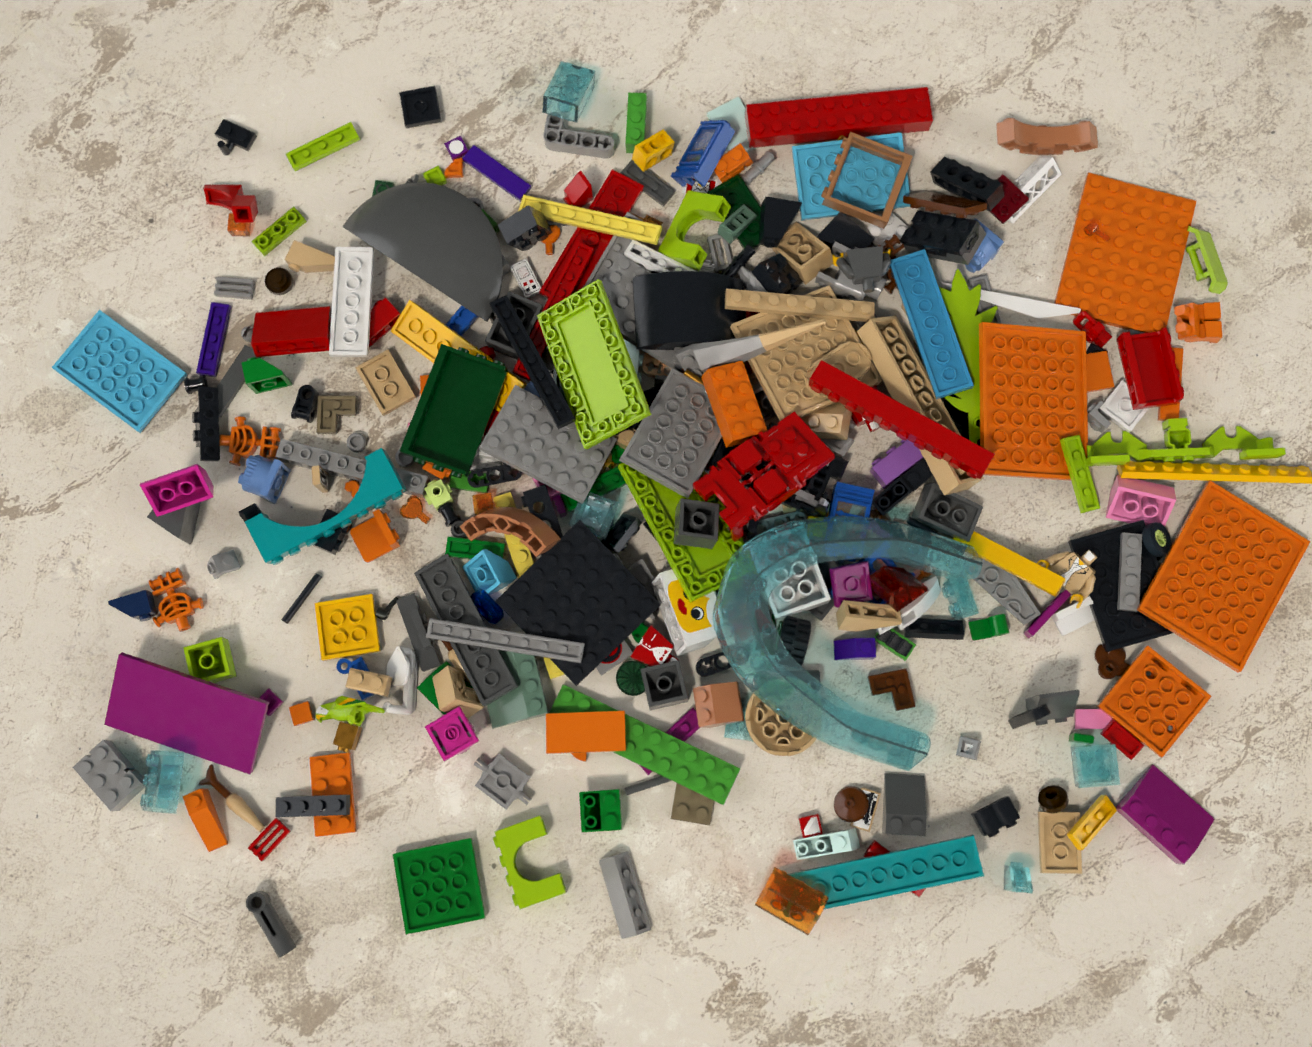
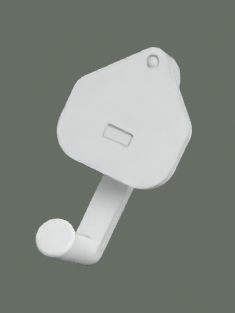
[382,646,418,715]

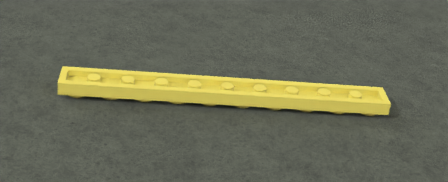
[493,492,565,679]

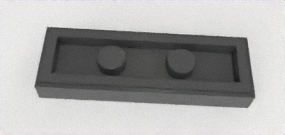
[621,160,675,207]

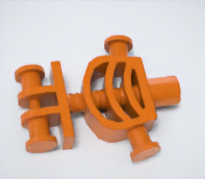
[219,417,281,466]
[148,568,204,632]

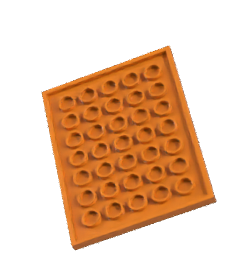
[1054,172,1197,333]
[979,322,1088,481]
[1136,480,1310,673]

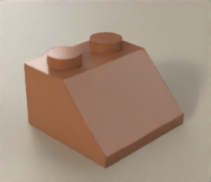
[693,682,744,728]

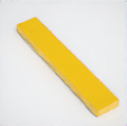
[952,531,1066,597]

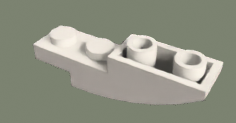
[876,576,941,635]

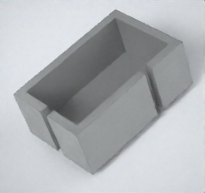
[72,740,149,811]

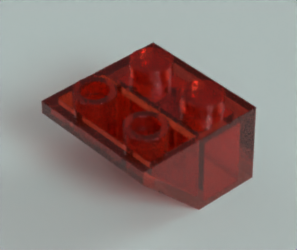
[869,566,928,612]

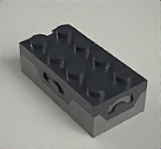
[900,210,986,265]

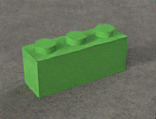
[625,92,647,153]

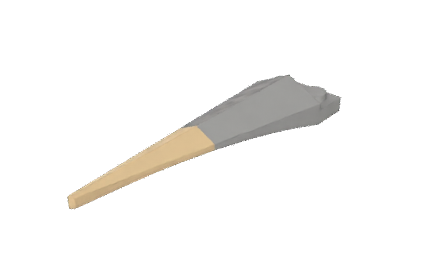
[675,319,827,379]

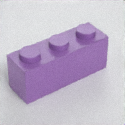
[870,440,924,489]

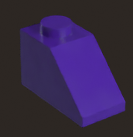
[833,638,876,660]

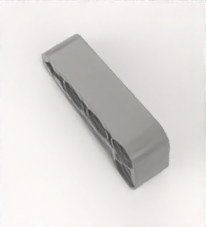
[544,111,615,159]

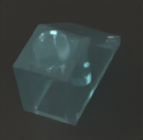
[1004,862,1033,893]

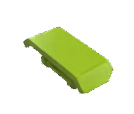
[1186,226,1228,294]

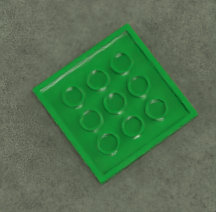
[393,838,486,935]

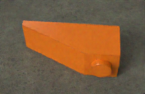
[182,788,228,852]

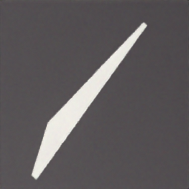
[937,281,1081,318]

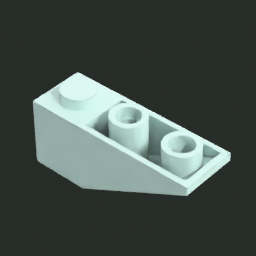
[793,828,860,860]

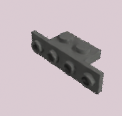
[396,593,441,672]

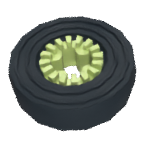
[1142,522,1172,557]

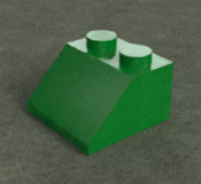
[241,357,292,394]

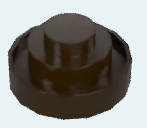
[265,267,293,295]
[1038,785,1069,813]

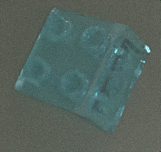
[942,577,979,620]

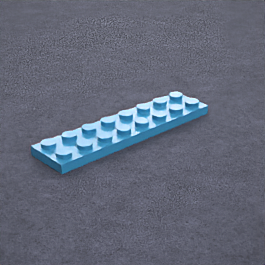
[890,249,974,399]

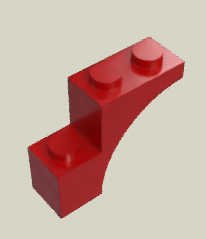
[203,185,258,223]

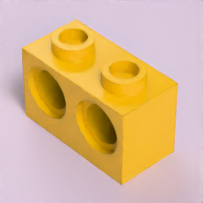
[632,129,675,172]

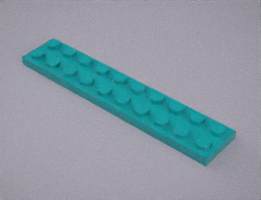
[775,834,984,918]

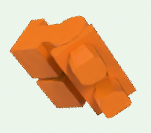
[1174,302,1222,343]

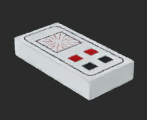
[510,259,541,299]

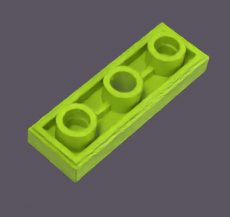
[251,207,307,257]

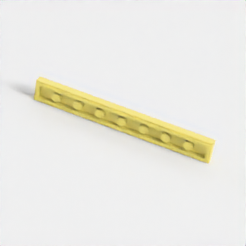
[518,195,662,245]

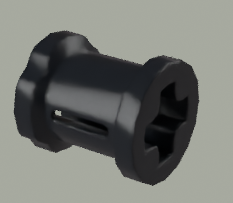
[184,374,208,394]
[438,502,461,527]

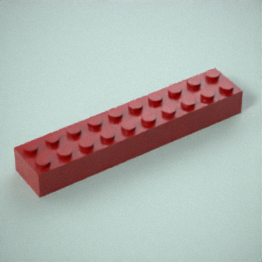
[745,87,933,148]

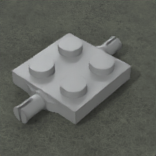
[474,754,532,810]

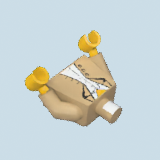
[1037,550,1097,608]

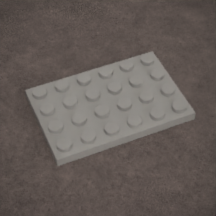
[602,253,683,372]
[619,368,722,499]
[479,385,617,504]

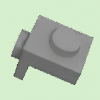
[1087,401,1111,433]
[207,550,241,579]

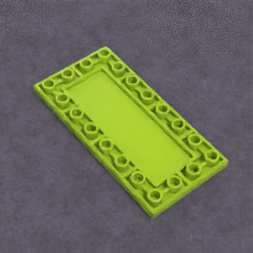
[537,279,652,449]
[618,463,757,603]

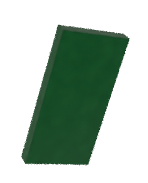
[707,174,761,249]

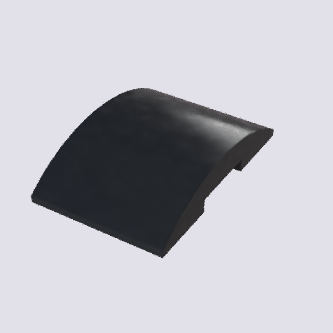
[633,271,746,350]

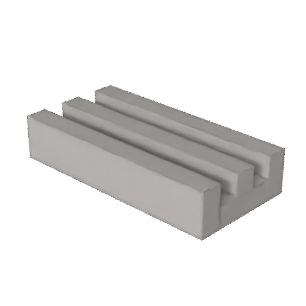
[707,234,732,273]
[214,276,255,300]

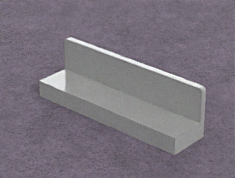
[599,851,651,939]

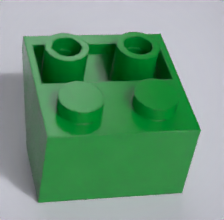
[579,789,622,833]

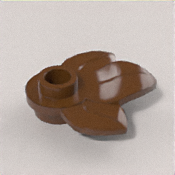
[1094,644,1130,679]

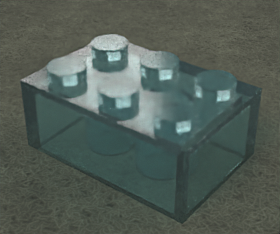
[542,61,596,123]
[140,750,185,814]

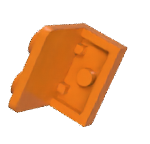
[350,509,400,563]

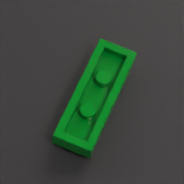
[445,537,505,560]

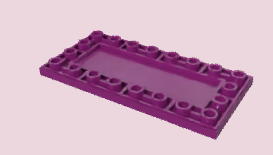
[104,652,269,774]

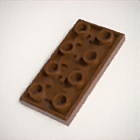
[903,191,987,218]

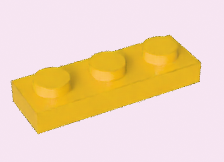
[1066,795,1117,850]

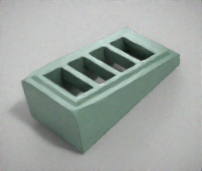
[718,204,757,244]

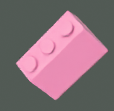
[1106,474,1176,527]

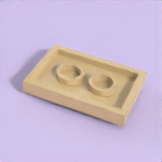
[355,349,416,416]
[1038,812,1082,874]

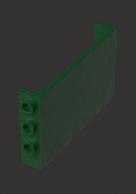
[400,344,508,479]

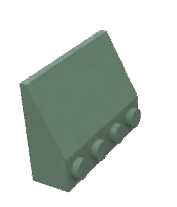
[487,650,549,729]

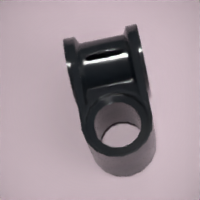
[291,385,319,423]

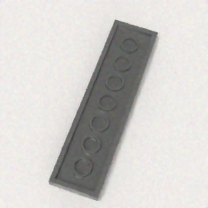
[414,554,518,707]

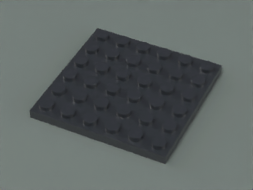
[495,520,661,686]

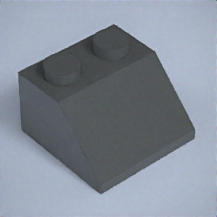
[641,660,688,711]

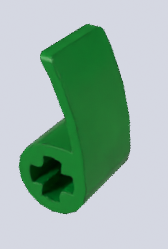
[968,614,1010,641]

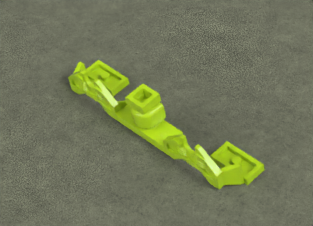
[1085,418,1286,467]

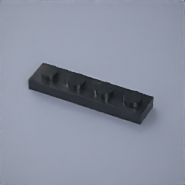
[275,795,350,817]

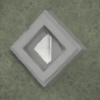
[956,736,981,760]

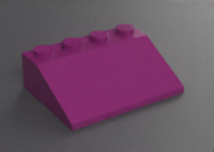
[1115,765,1215,865]

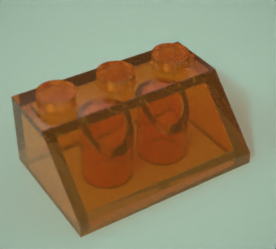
[755,867,829,935]

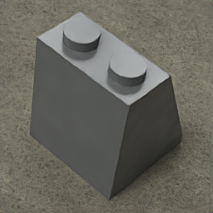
[147,502,201,545]

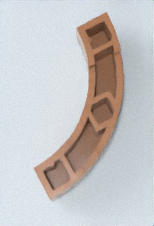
[996,118,1098,155]
[460,507,561,557]

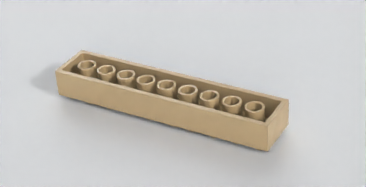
[857,315,984,495]

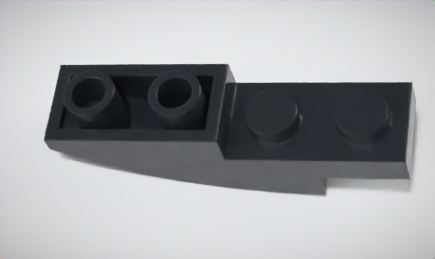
[872,458,933,516]

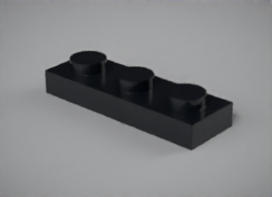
[904,618,964,640]

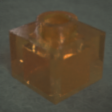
[227,213,251,236]

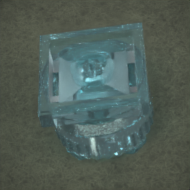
[569,492,619,539]

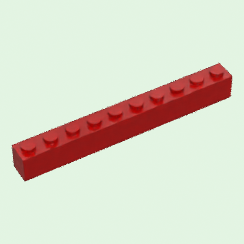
[809,360,995,480]

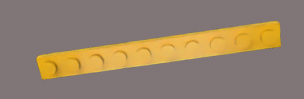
[1117,461,1312,484]

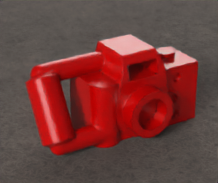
[1073,311,1113,348]

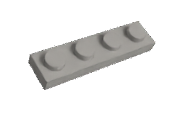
[1117,532,1142,612]

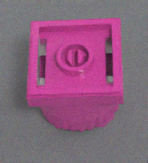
[425,706,479,761]

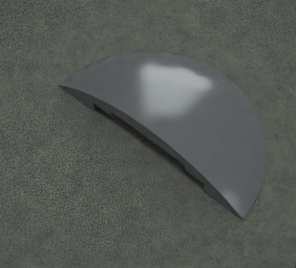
[342,182,503,322]

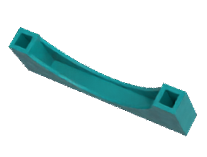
[245,448,407,565]

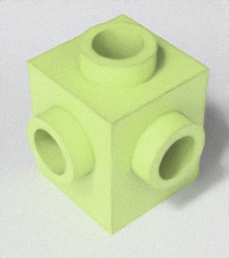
[424,479,454,511]

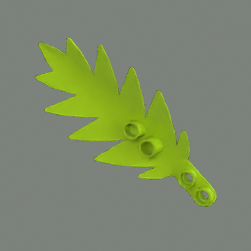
[938,269,998,445]

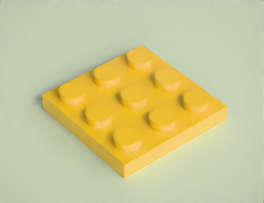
[314,594,381,661]

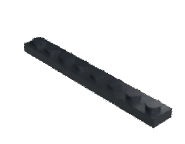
[489,295,576,429]

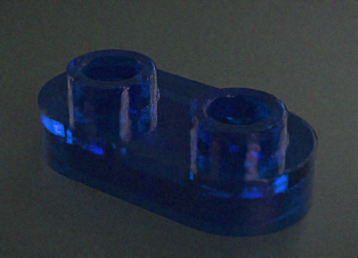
[471,589,504,624]

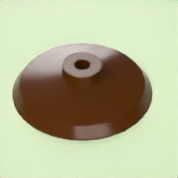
[834,786,869,822]

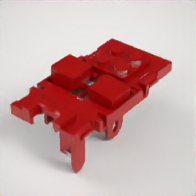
[692,411,835,542]

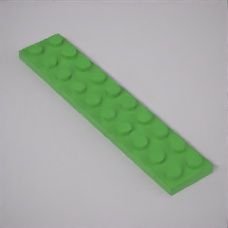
[549,684,740,805]

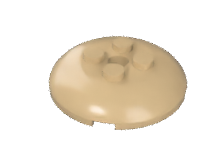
[745,677,823,756]

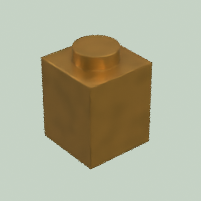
[333,721,362,753]

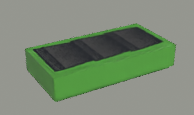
[873,629,916,661]

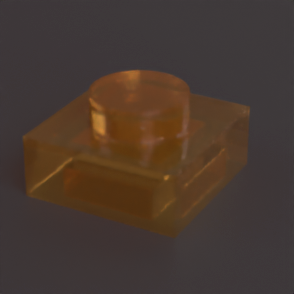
[472,493,494,515]

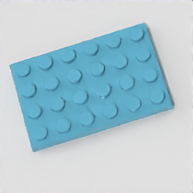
[791,132,910,221]
[51,310,188,433]

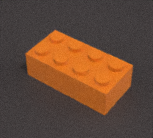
[701,360,767,448]

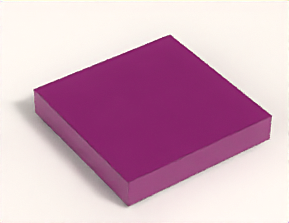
[830,561,873,608]

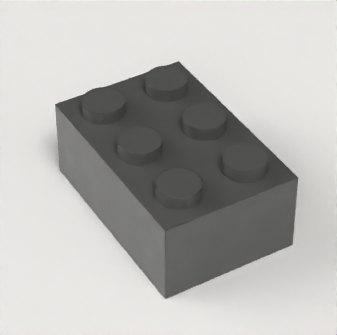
[485,291,543,360]

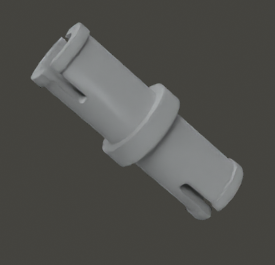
[741,151,775,185]

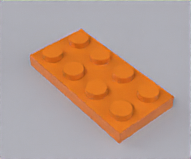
[310,753,356,837]

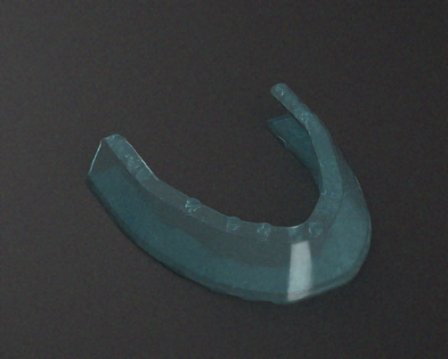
[713,516,983,771]

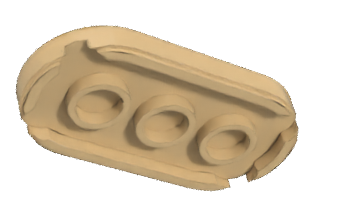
[804,341,872,398]

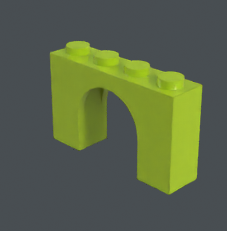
[657,190,731,270]
[493,815,567,909]

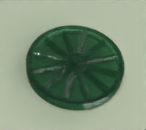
[616,660,647,696]

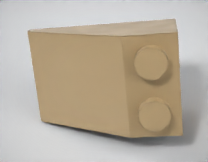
[771,221,833,285]

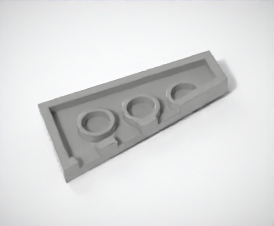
[964,559,1041,625]

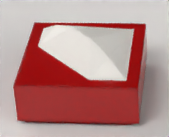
[798,814,823,838]

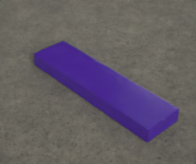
[462,145,531,202]
[196,302,231,377]

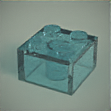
[1070,743,1120,788]

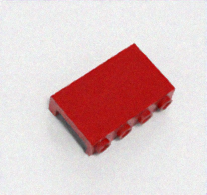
[251,306,332,357]
[1116,327,1184,410]

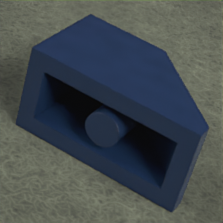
[108,590,157,621]

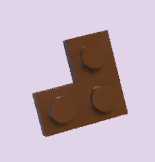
[867,668,916,711]

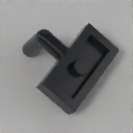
[215,119,257,156]

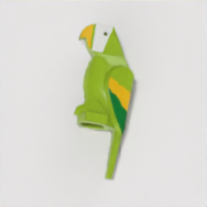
[315,696,385,726]

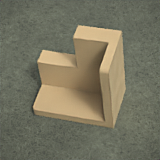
[432,666,484,718]

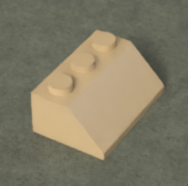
[801,402,852,440]

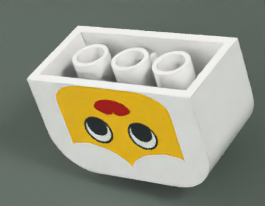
[651,569,724,656]

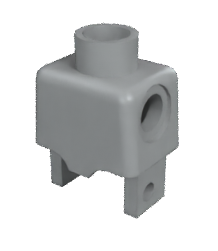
[815,241,887,301]

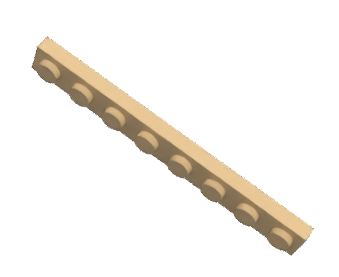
[725,288,875,322]

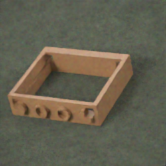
[821,132,913,229]

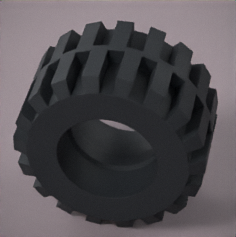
[775,616,811,669]

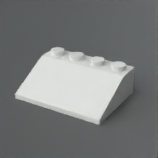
[748,527,831,619]

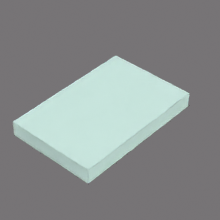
[707,97,758,153]

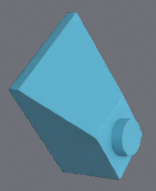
[462,549,517,600]

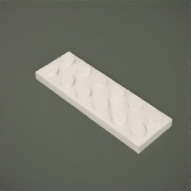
[329,247,374,357]

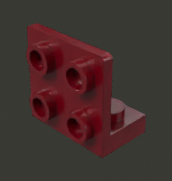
[989,174,1029,224]

